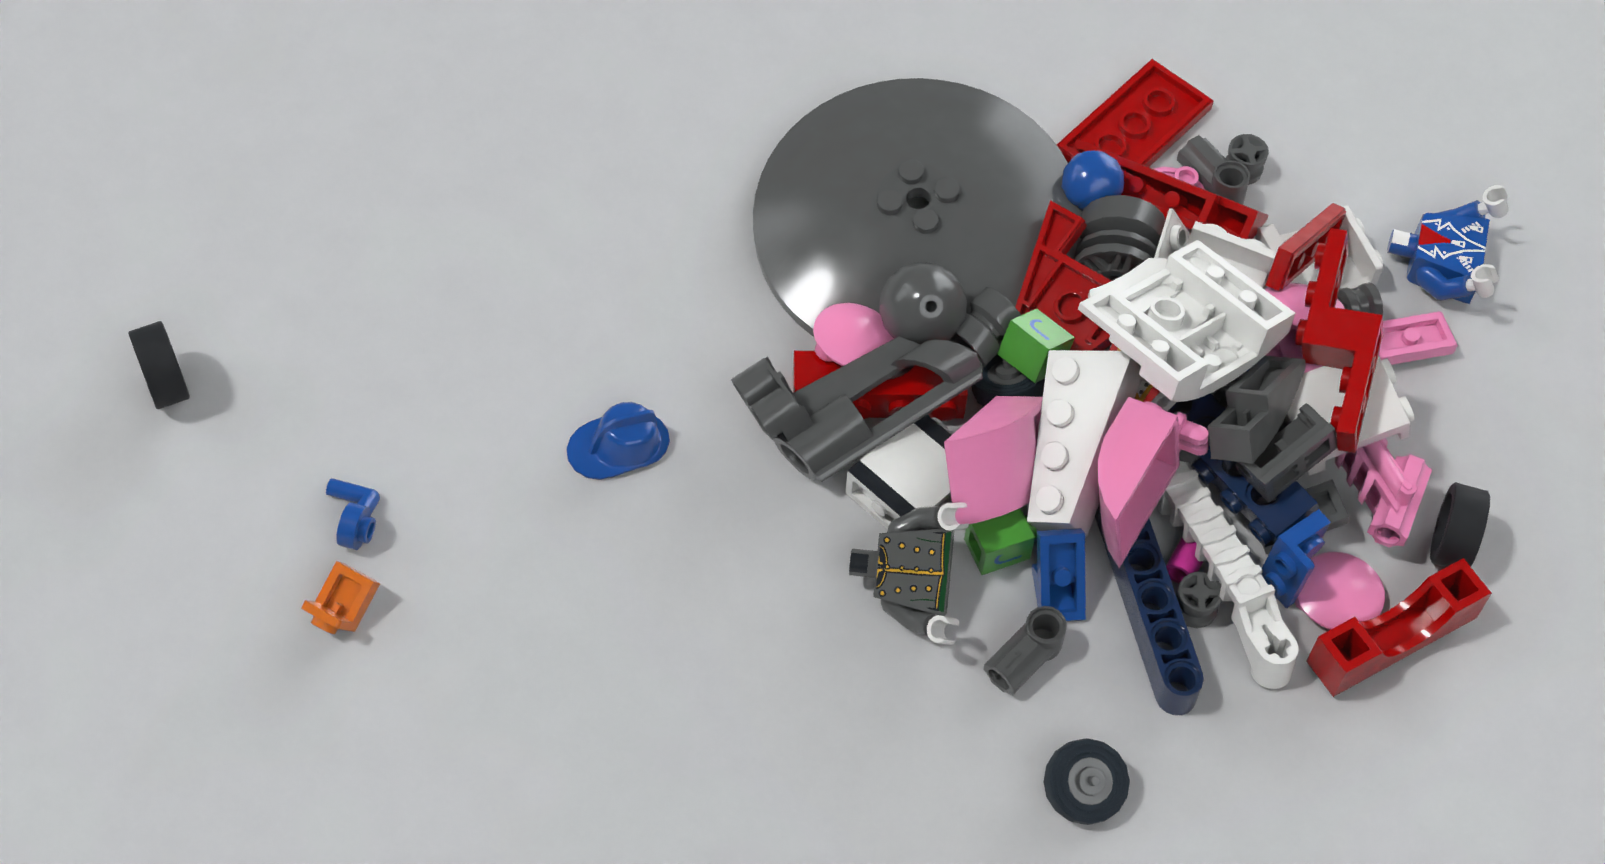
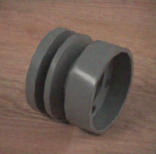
[1075,195,1166,281]

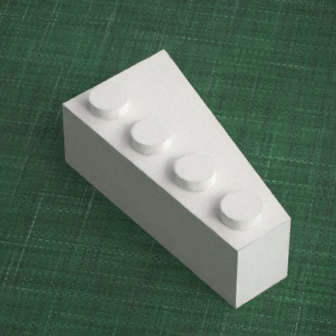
[1027,350,1145,537]

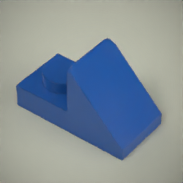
[1032,528,1086,621]

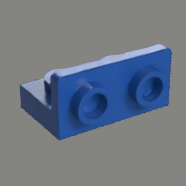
[1261,509,1331,608]

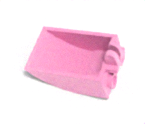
[944,396,1043,524]
[1098,397,1209,568]

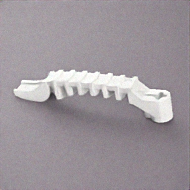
[1158,461,1299,689]

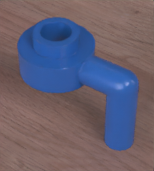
[326,478,380,550]

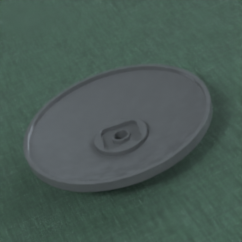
[753,78,1082,369]

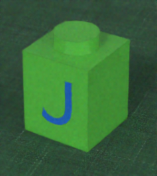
[997,308,1075,383]
[964,508,1037,575]

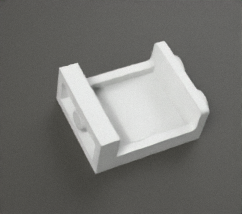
[1255,205,1383,290]
[1284,356,1414,476]

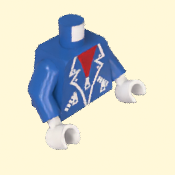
[1387,185,1509,304]

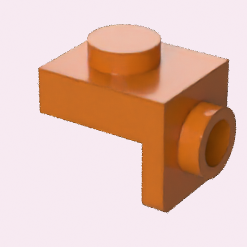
[301,561,381,634]

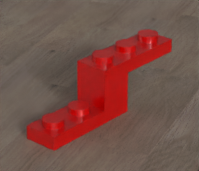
[1295,228,1383,453]

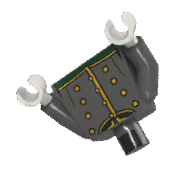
[849,502,969,645]

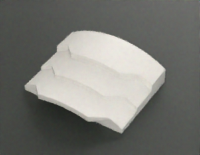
[1078,240,1296,402]

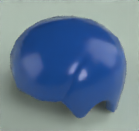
[1061,150,1124,211]

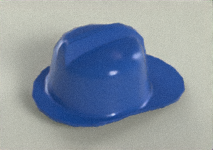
[567,402,670,480]

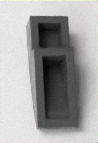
[1208,356,1306,464]

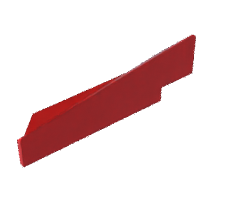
[1074,139,1269,239]

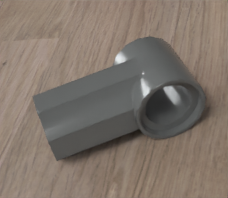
[1177,135,1250,204]
[983,606,1067,695]

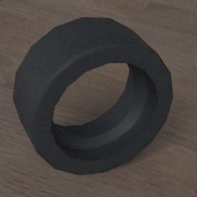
[128,321,190,409]
[1430,482,1490,567]

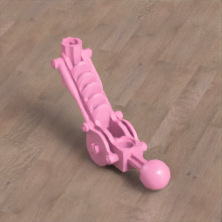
[1265,329,1432,548]

